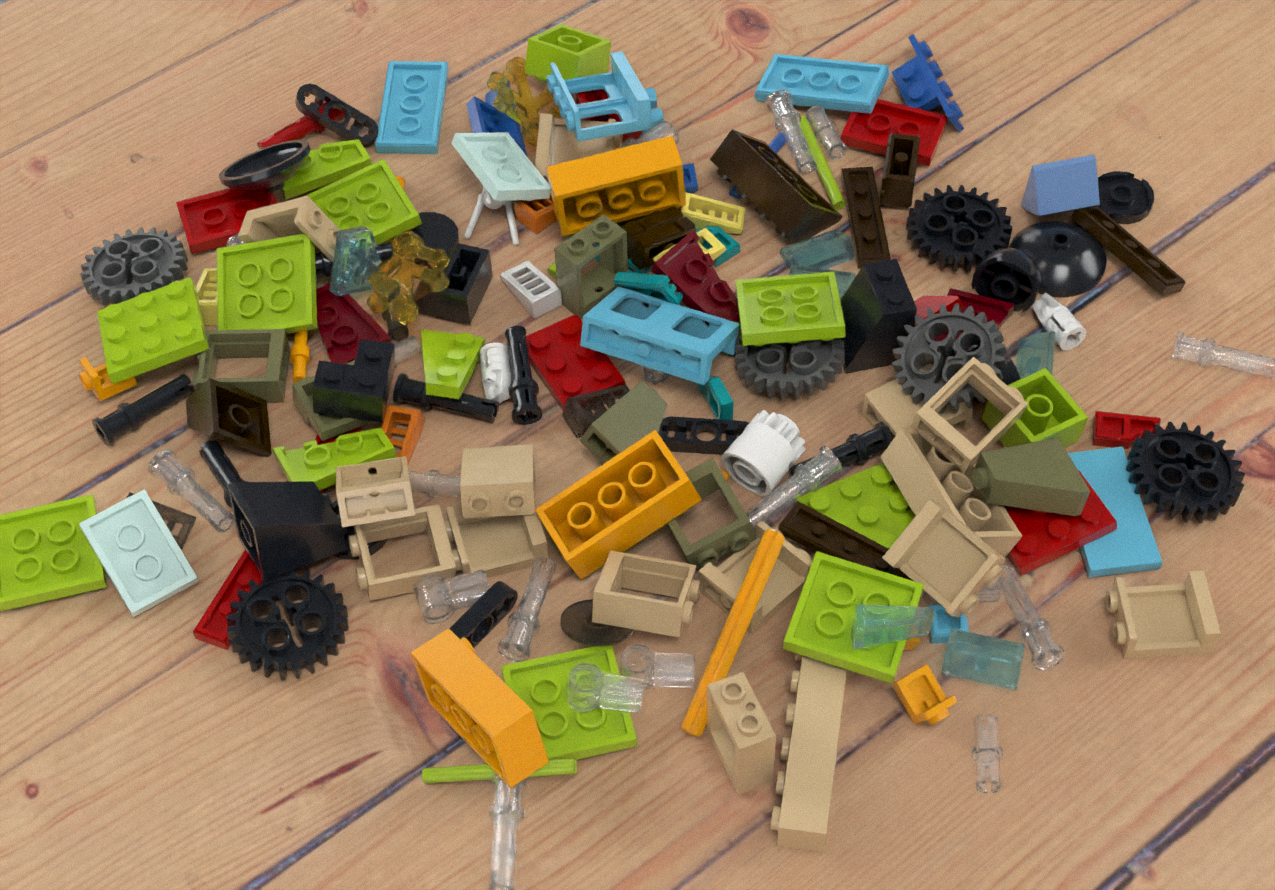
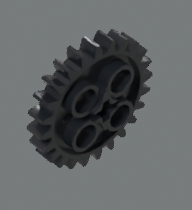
[906,185,1012,272]
[1126,422,1245,523]
[226,569,349,680]

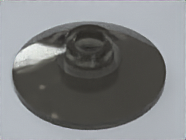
[560,599,634,646]

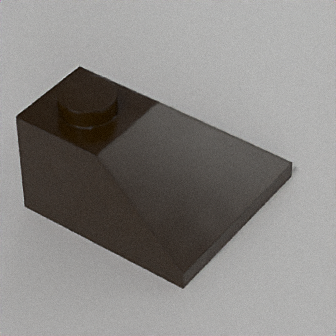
[186,378,272,457]

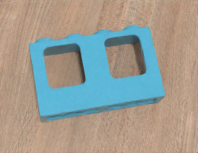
[547,51,653,141]
[580,286,740,385]

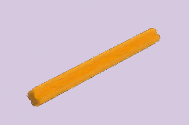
[681,529,785,737]

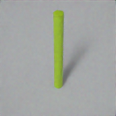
[795,116,846,210]
[422,758,577,784]

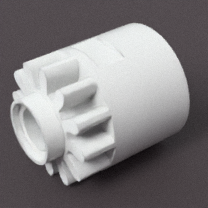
[721,410,806,496]

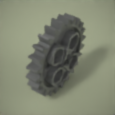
[80,227,188,306]
[892,303,1007,413]
[735,336,845,400]

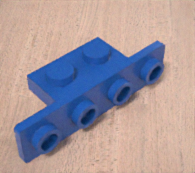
[891,34,964,132]
[466,78,528,157]

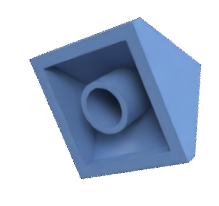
[1021,155,1100,216]

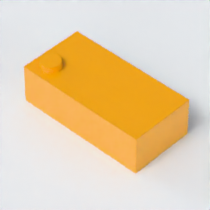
[546,135,686,236]
[535,430,702,580]
[410,628,549,788]

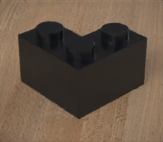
[312,339,395,423]

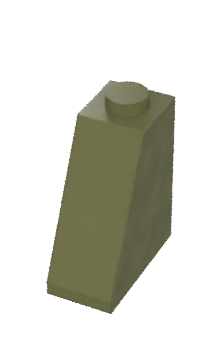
[579,380,667,464]
[972,438,1090,516]

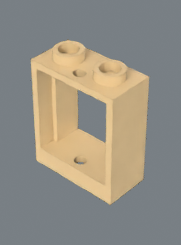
[911,357,1028,474]
[336,456,415,527]
[348,504,456,601]
[592,550,701,638]
[707,672,776,795]

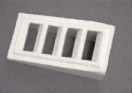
[500,261,562,319]

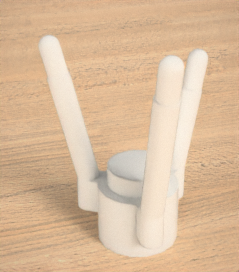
[464,186,519,246]

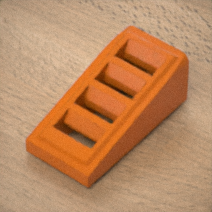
[514,194,557,234]
[370,405,425,471]

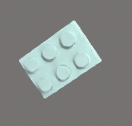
[451,132,551,202]
[79,489,198,617]

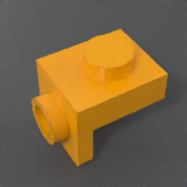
[78,357,137,401]
[892,664,958,725]

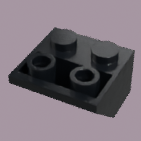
[408,243,493,324]

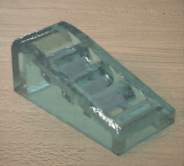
[852,605,934,649]

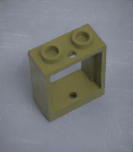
[554,215,628,319]
[193,329,290,403]
[667,458,757,571]

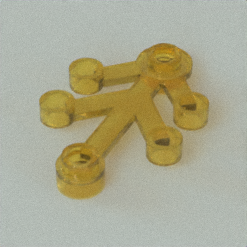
[487,57,565,146]
[367,231,450,325]

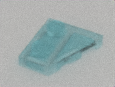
[329,226,387,296]

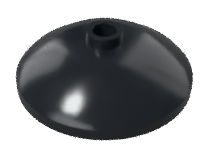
[219,140,311,193]
[1009,221,1107,298]

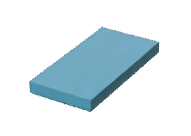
[754,54,890,114]
[375,61,449,154]
[1068,447,1162,578]

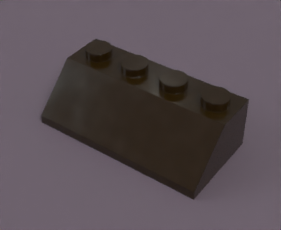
[710,129,843,241]

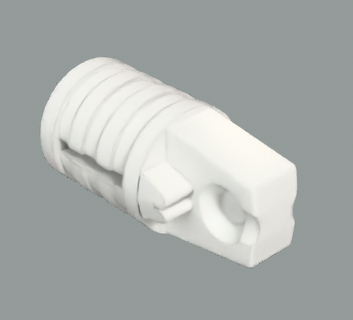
[1032,293,1086,350]
[480,343,512,404]

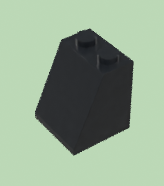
[840,259,917,374]
[227,481,348,581]

